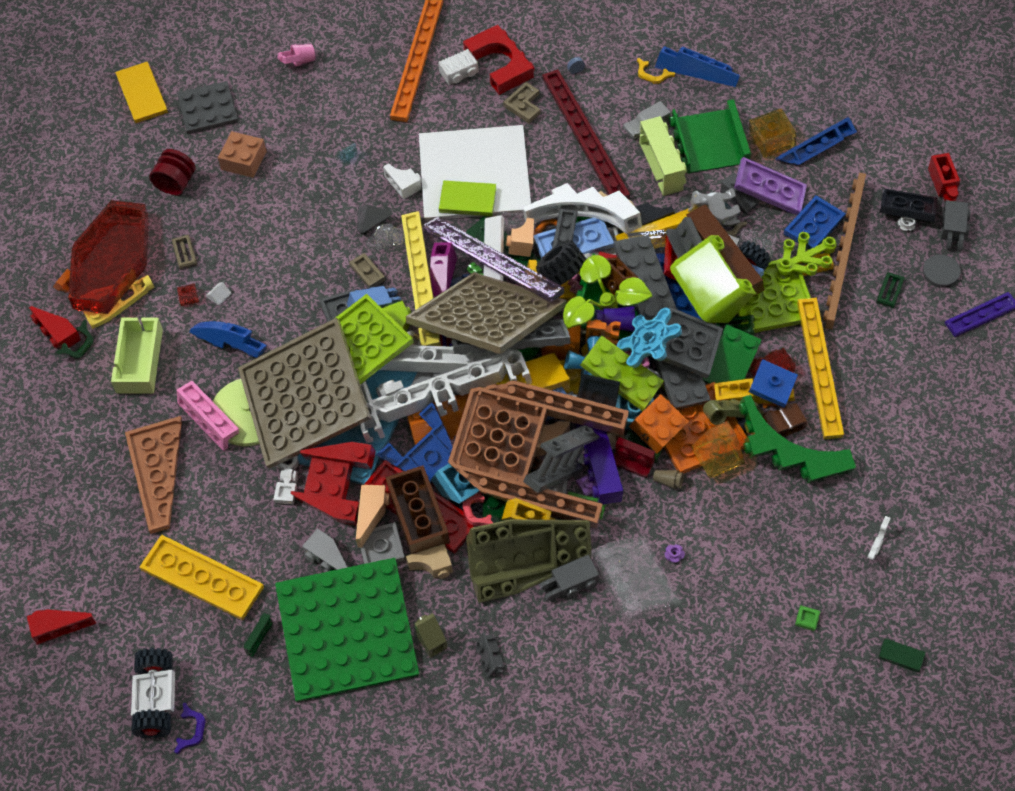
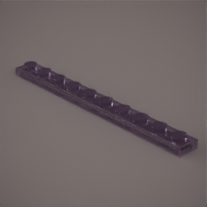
[424,217,564,302]

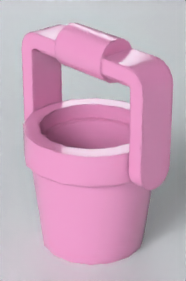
[277,44,315,67]

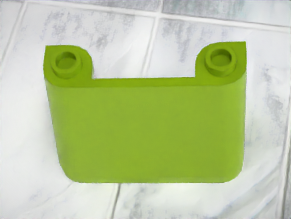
[670,235,756,323]

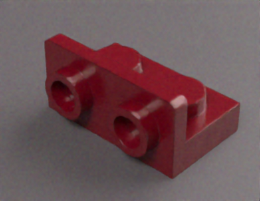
[614,437,655,478]

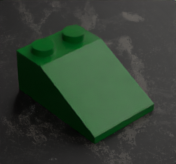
[703,324,762,384]

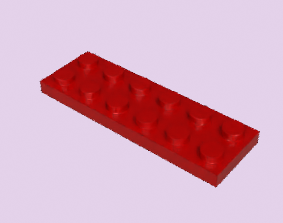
[364,460,477,554]

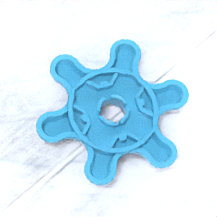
[617,308,682,368]

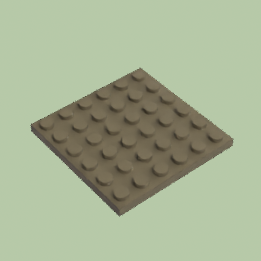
[406,272,566,354]
[238,318,371,469]

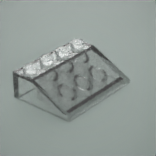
[591,536,682,627]

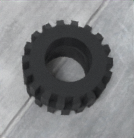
[536,240,587,288]

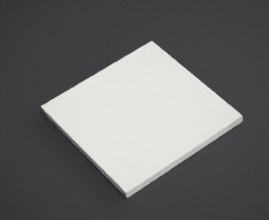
[419,125,531,221]

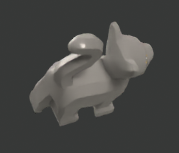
[688,188,741,227]

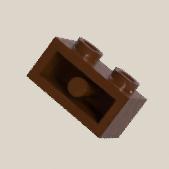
[601,257,638,297]

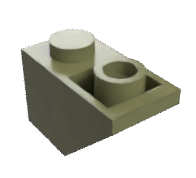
[415,613,448,658]

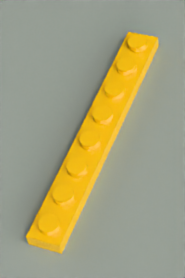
[797,298,844,439]

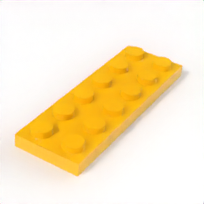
[140,535,264,621]

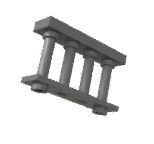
[523,425,600,493]

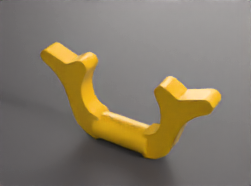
[637,58,675,84]

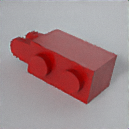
[928,153,960,201]

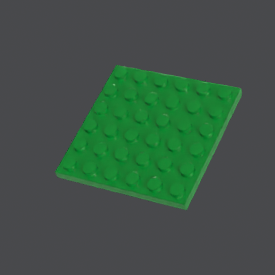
[275,557,420,702]

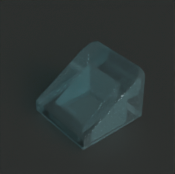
[337,143,357,163]

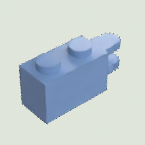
[347,286,402,308]

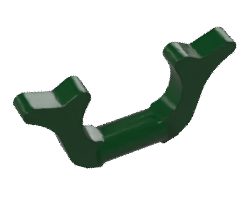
[55,319,93,359]

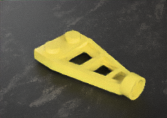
[77,275,155,329]

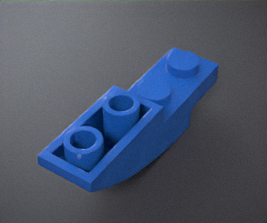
[189,321,267,358]

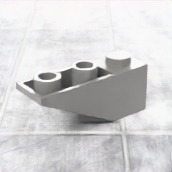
[302,528,347,572]

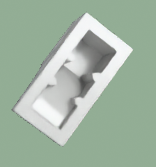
[383,164,422,199]

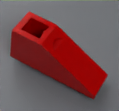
[29,306,81,349]

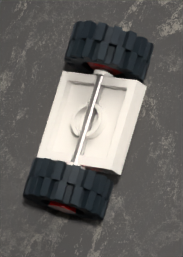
[131,647,175,738]

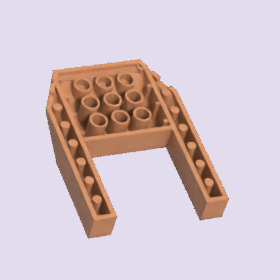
[448,381,629,528]

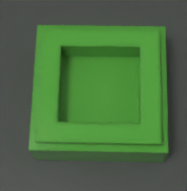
[795,605,820,631]

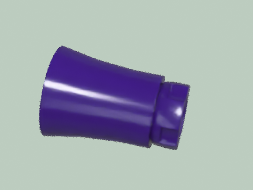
[594,306,635,332]

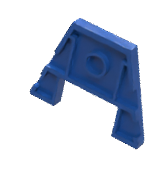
[376,402,453,484]

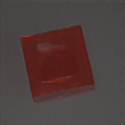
[177,283,199,306]

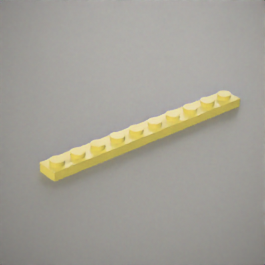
[401,211,441,346]

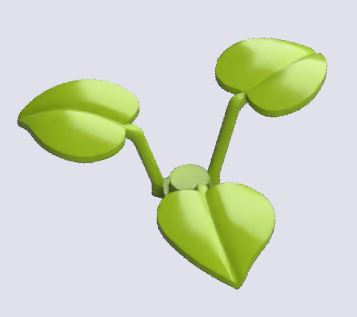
[563,255,652,329]

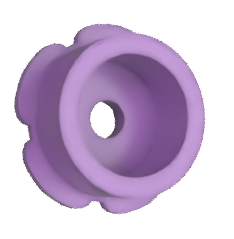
[665,544,685,563]

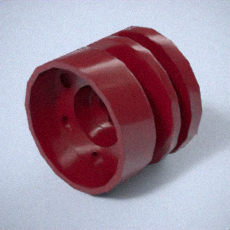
[149,149,196,196]

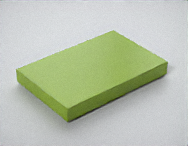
[439,180,496,216]

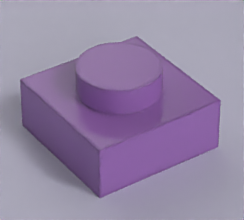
[576,475,594,496]

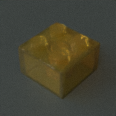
[749,108,797,158]

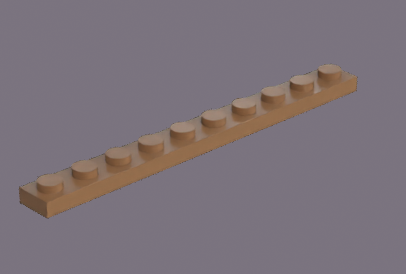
[823,172,866,330]

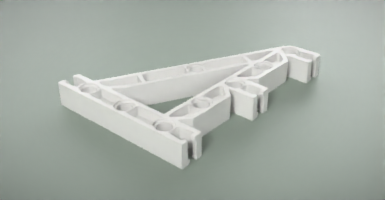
[360,345,532,443]

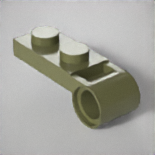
[703,399,764,425]

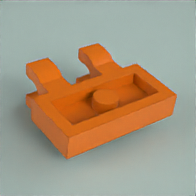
[585,320,621,346]

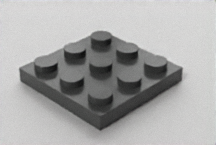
[177,81,238,134]
[662,307,723,378]

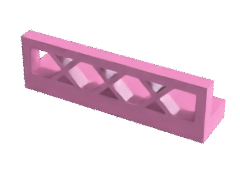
[176,381,239,451]

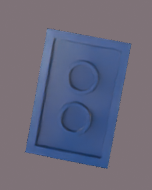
[784,195,846,250]

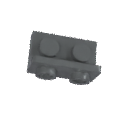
[665,217,702,258]

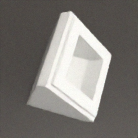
[206,282,232,306]

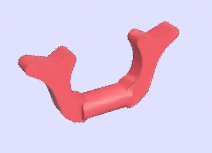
[463,492,493,526]

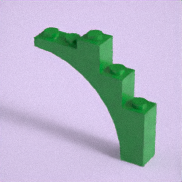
[739,395,856,484]

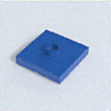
[749,359,798,408]

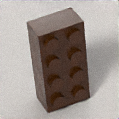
[385,465,450,554]

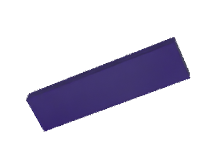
[944,292,1015,337]

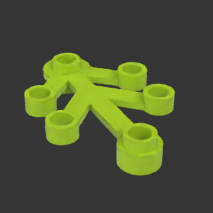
[776,232,837,276]

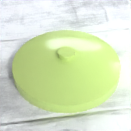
[213,379,260,446]

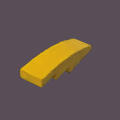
[714,378,795,404]

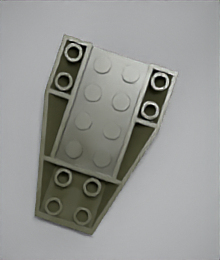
[466,519,592,603]

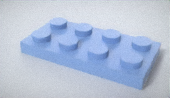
[533,218,614,258]

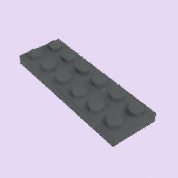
[450,319,570,355]

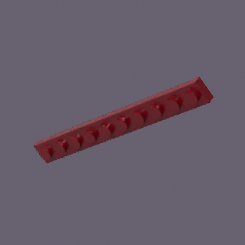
[542,69,630,199]

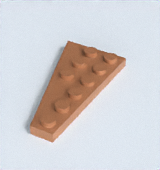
[125,416,182,534]

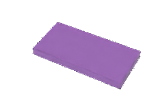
[734,157,807,215]

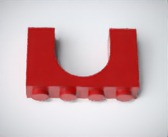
[463,24,535,95]

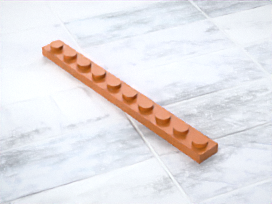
[390,0,444,122]

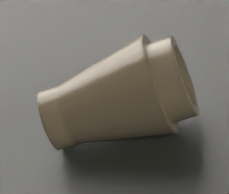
[653,470,684,489]

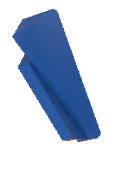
[655,46,740,87]
[775,117,857,165]

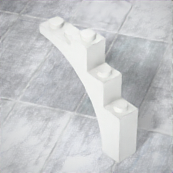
[523,183,642,234]

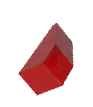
[26,609,96,645]

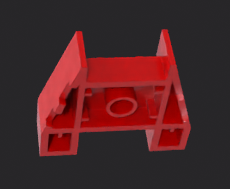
[290,442,376,526]

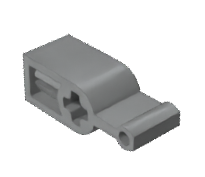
[623,101,671,139]

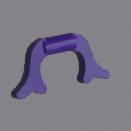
[174,703,206,754]

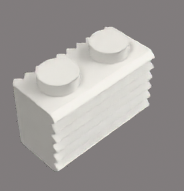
[438,49,479,85]

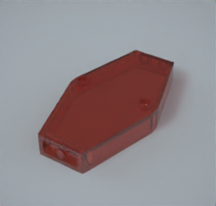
[68,200,149,314]

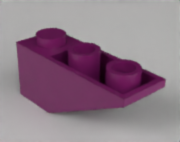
[430,242,457,298]

